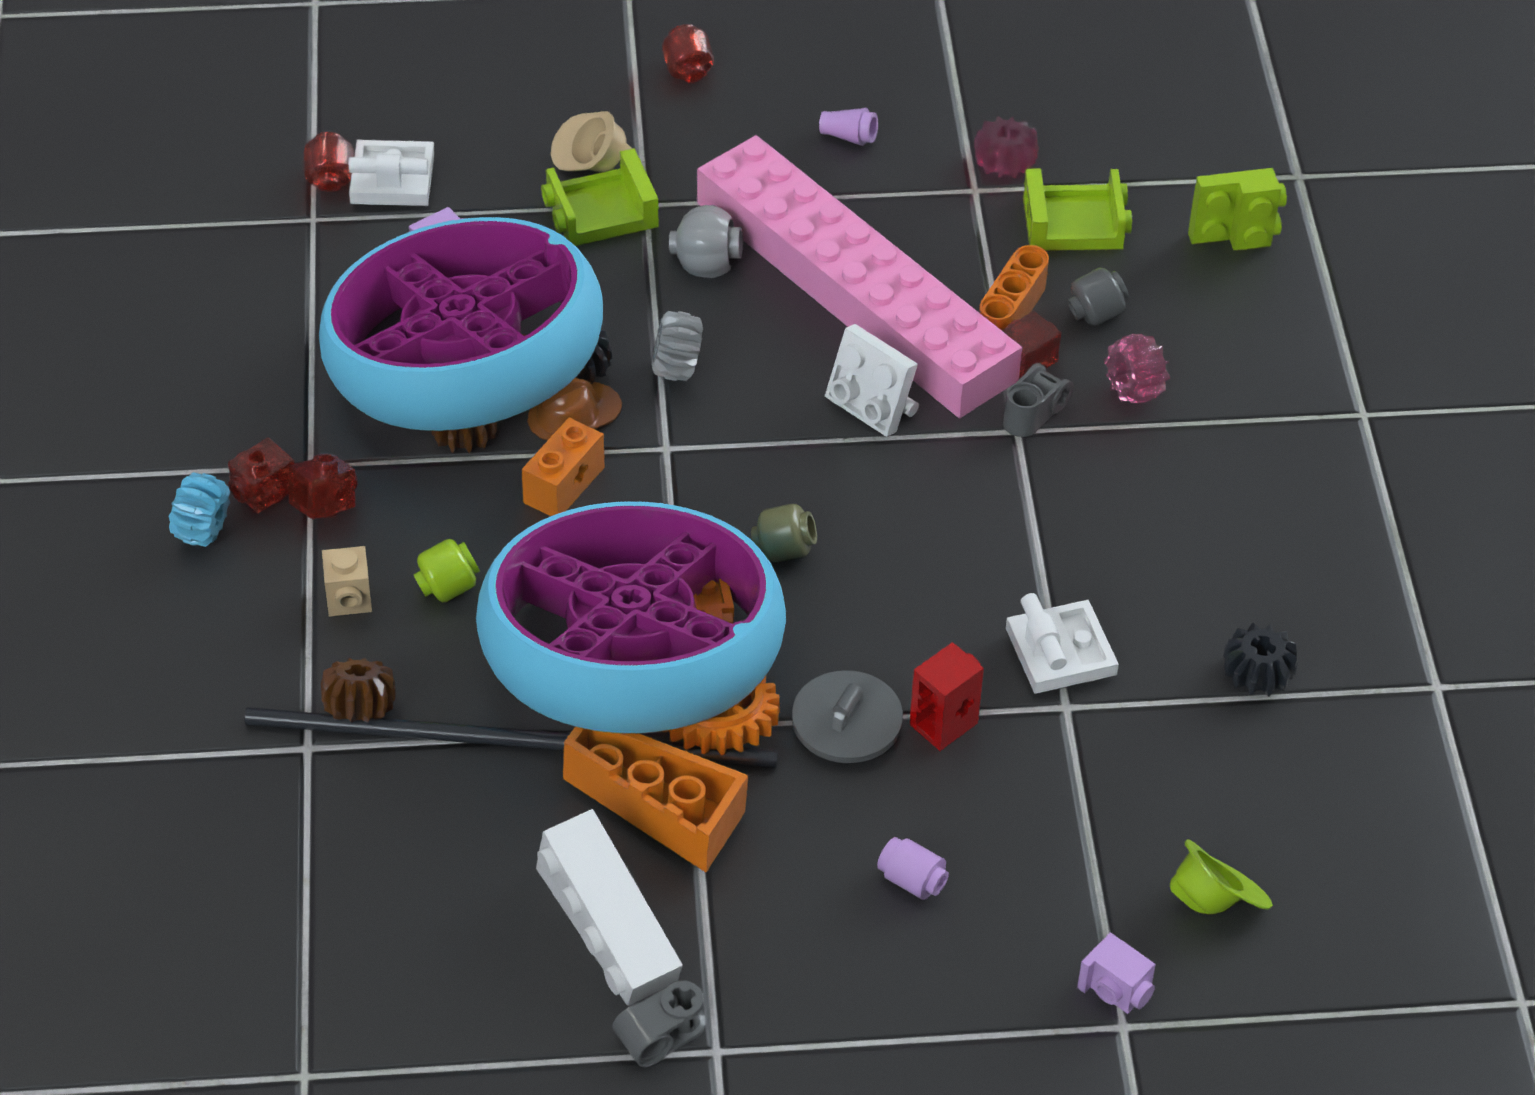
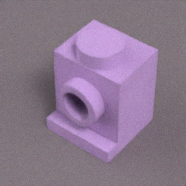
[1077,932,1155,1014]

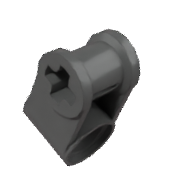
[1003,363,1074,437]
[612,981,706,1067]

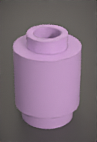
[877,837,949,900]

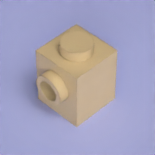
[322,546,372,616]

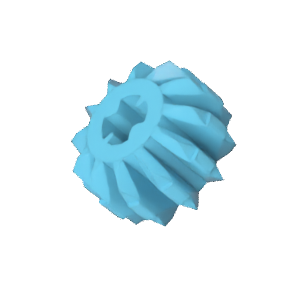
[168,472,230,547]

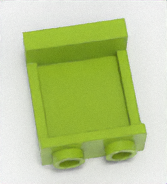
[541,148,659,246]
[1023,169,1132,251]

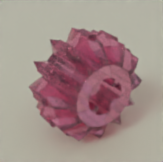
[974,116,1039,178]
[1103,333,1170,404]

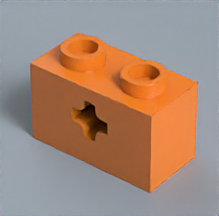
[522,417,605,516]

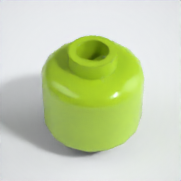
[413,539,480,603]

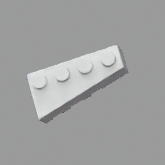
[536,809,683,1006]

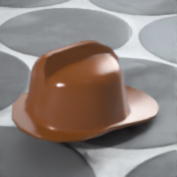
[528,378,622,441]

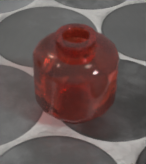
[662,24,714,82]
[304,132,354,192]

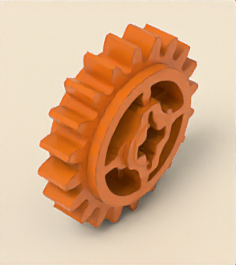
[662,676,780,755]

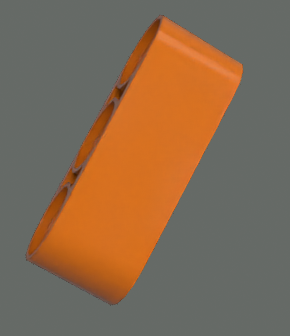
[979,245,1049,339]

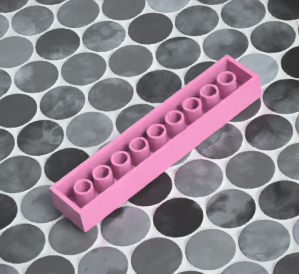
[697,135,1022,419]

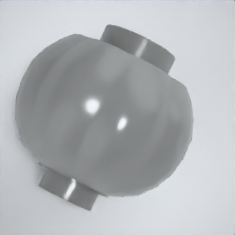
[669,205,743,278]

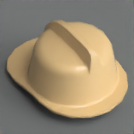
[551,111,632,172]

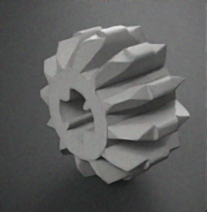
[652,311,703,381]

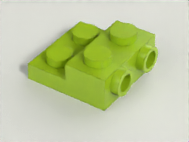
[1188,168,1287,250]

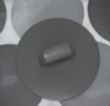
[792,670,903,763]

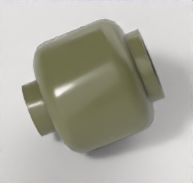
[751,504,817,563]

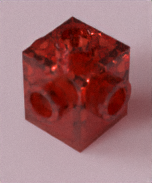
[228,437,298,513]
[289,453,358,520]

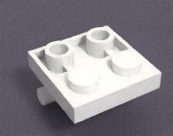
[349,140,434,206]
[825,324,919,437]
[1006,593,1119,694]

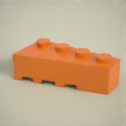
[563,726,748,872]

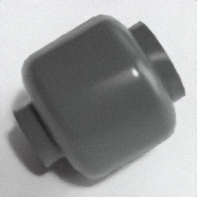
[1067,267,1129,326]

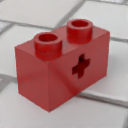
[909,642,984,751]

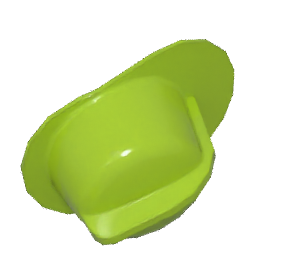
[1169,839,1273,914]

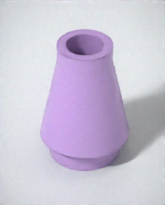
[819,108,878,146]

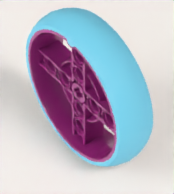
[319,217,603,431]
[476,501,786,733]

